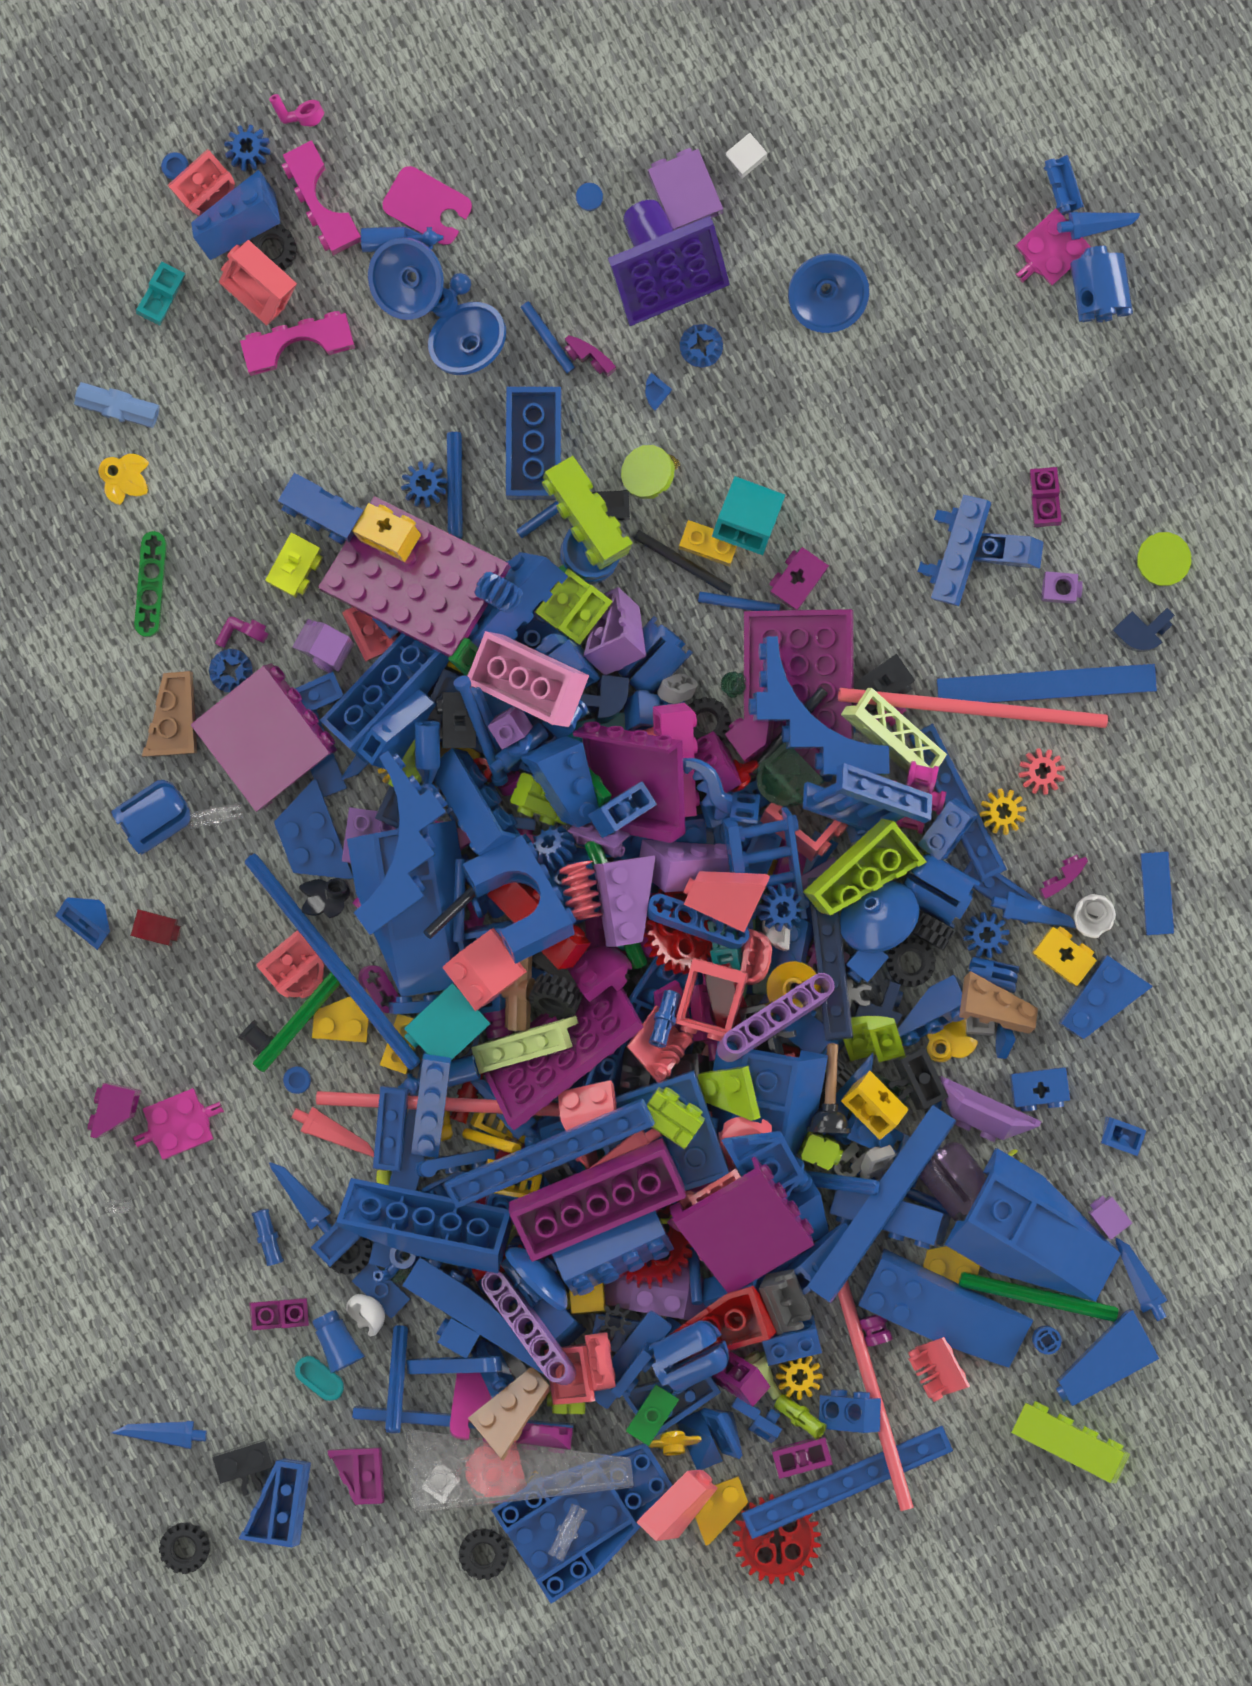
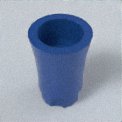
[312,1310,365,1374]

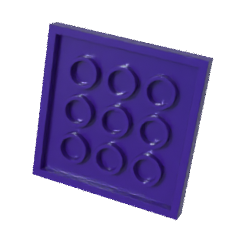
[608,200,730,326]

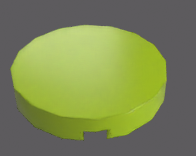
[621,445,675,499]
[1137,532,1191,586]

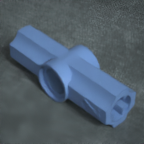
[74,382,160,428]

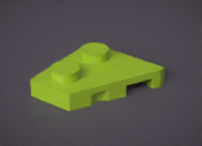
[698,1066,761,1121]

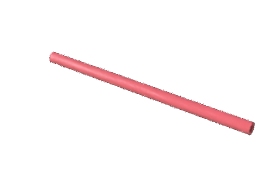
[838,688,1108,728]
[316,1091,560,1117]
[838,1279,914,1511]

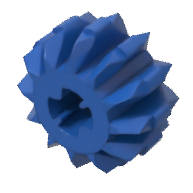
[224,125,271,172]
[401,461,447,508]
[474,572,523,613]
[532,825,578,873]
[756,884,804,932]
[963,912,1010,959]

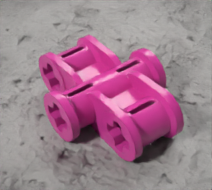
[893,761,946,834]

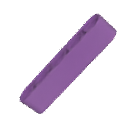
[717,973,835,1062]
[482,1272,576,1385]

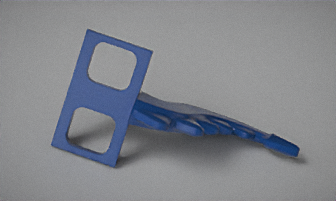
[683,758,760,824]

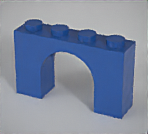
[463,835,576,964]

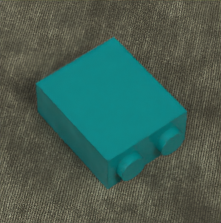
[712,476,786,556]
[404,983,490,1060]

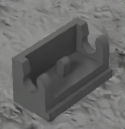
[759,1269,812,1335]

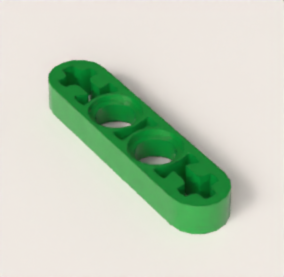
[134,531,167,638]

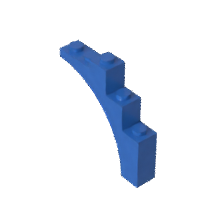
[748,636,890,776]
[353,751,447,935]

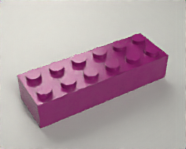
[509,1138,686,1262]

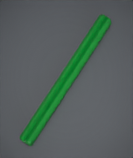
[959,1272,1118,1322]

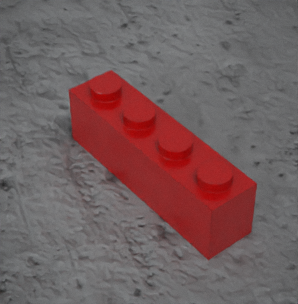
[487,882,591,969]

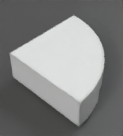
[762,920,790,951]

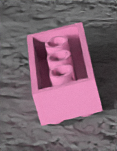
[468,631,589,727]

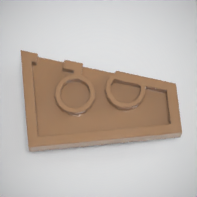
[142,671,197,757]
[959,971,1038,1034]
[468,1367,551,1461]

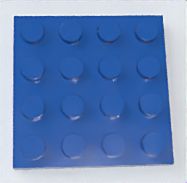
[603,1070,730,1191]

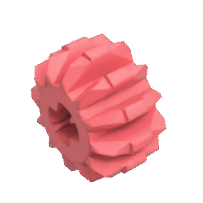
[1018,748,1065,795]

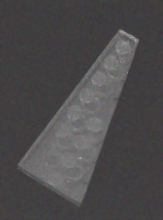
[405,1430,634,1513]

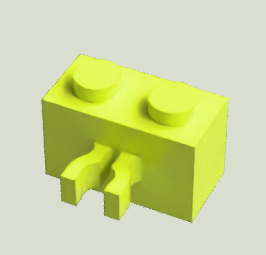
[265,532,323,598]

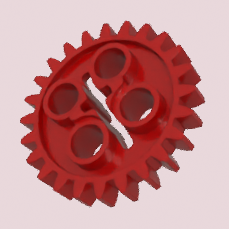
[643,889,713,974]
[619,1205,692,1289]
[732,1494,821,1584]

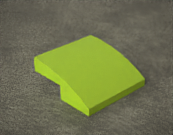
[534,569,613,645]
[843,1016,905,1062]

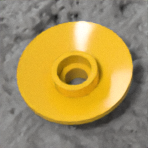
[767,961,821,1008]

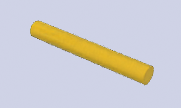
[462,1128,521,1153]

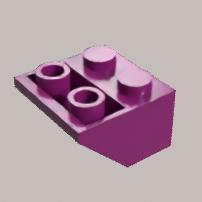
[87,1082,141,1138]

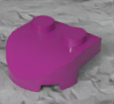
[567,946,632,1002]
[516,1423,573,1454]

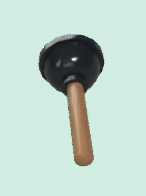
[807,1043,851,1133]

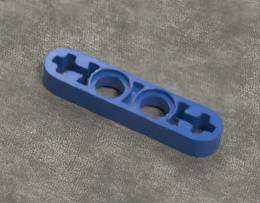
[647,894,750,949]
[406,1356,502,1374]

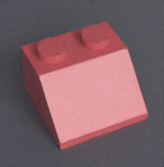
[442,928,527,1011]

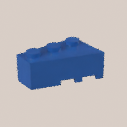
[1058,955,1153,1039]
[498,1280,587,1347]

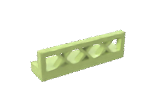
[841,688,947,773]
[471,1016,578,1074]

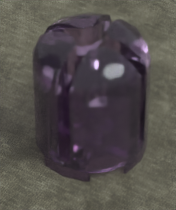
[919,1142,988,1222]

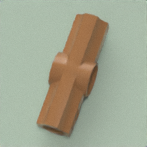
[501,956,535,1031]

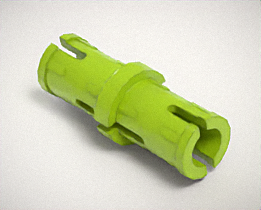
[774,1394,827,1439]

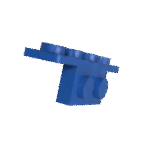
[594,1310,672,1409]

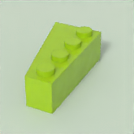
[542,455,633,570]
[803,819,927,915]
[1011,1401,1130,1483]

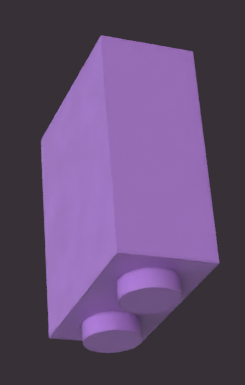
[648,148,723,230]

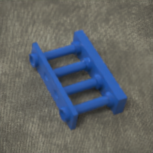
[803,763,932,831]
[722,807,809,929]

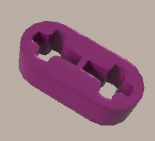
[358,965,398,1013]

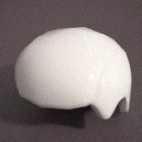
[1073,894,1116,938]
[346,1294,385,1337]

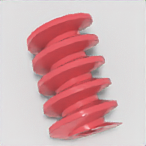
[559,861,603,920]

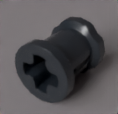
[238,1020,274,1056]

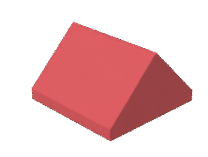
[544,1343,595,1405]

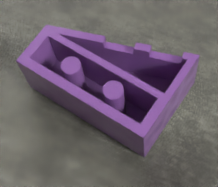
[584,587,646,675]
[292,619,355,673]
[639,839,730,892]
[594,855,656,947]

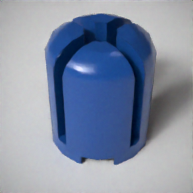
[618,616,693,694]
[111,780,191,855]
[903,854,981,929]
[649,1321,729,1394]

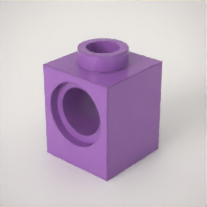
[1041,572,1083,604]
[488,706,533,749]
[1088,1195,1132,1240]

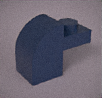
[1110,608,1175,652]
[580,675,629,724]
[854,981,903,1024]

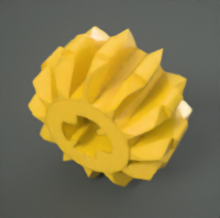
[979,788,1026,835]
[776,1356,823,1400]

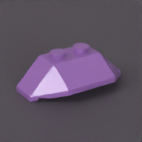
[939,1076,1042,1143]
[604,1258,706,1320]

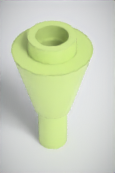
[744,1350,781,1400]

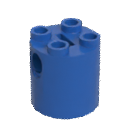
[1070,246,1133,323]

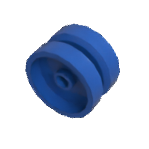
[560,526,620,585]

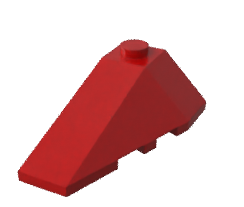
[666,1286,776,1361]

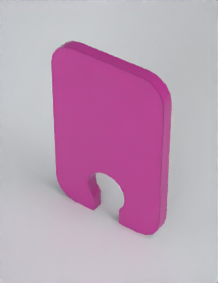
[382,166,472,245]
[450,1369,511,1442]

